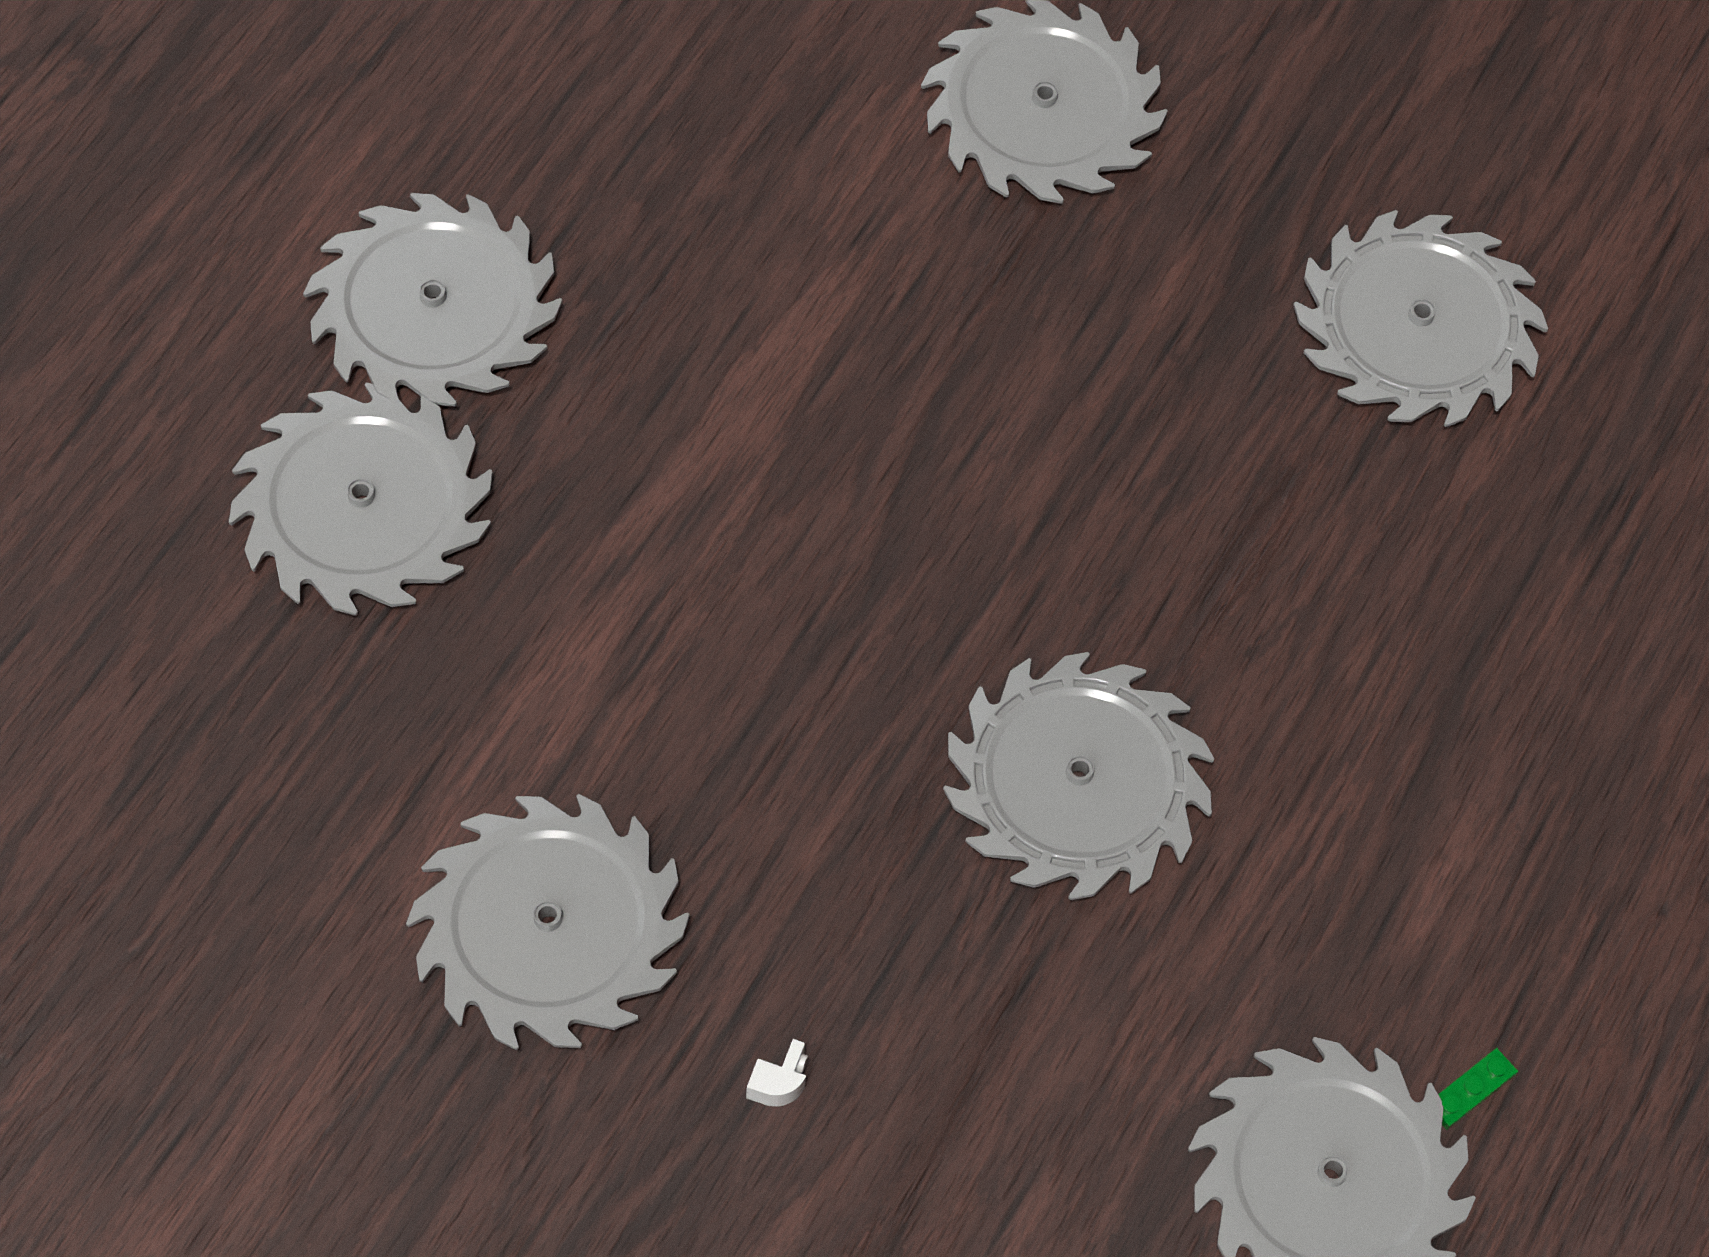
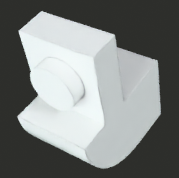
[746,1039,808,1106]

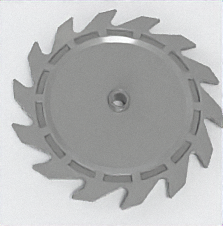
[921,0,1168,203]
[303,193,562,406]
[1293,210,1548,427]
[229,382,493,616]
[943,652,1214,900]
[406,794,690,1050]
[1188,1037,1476,1257]

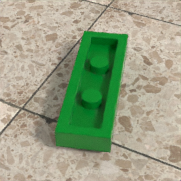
[1438,1048,1518,1130]

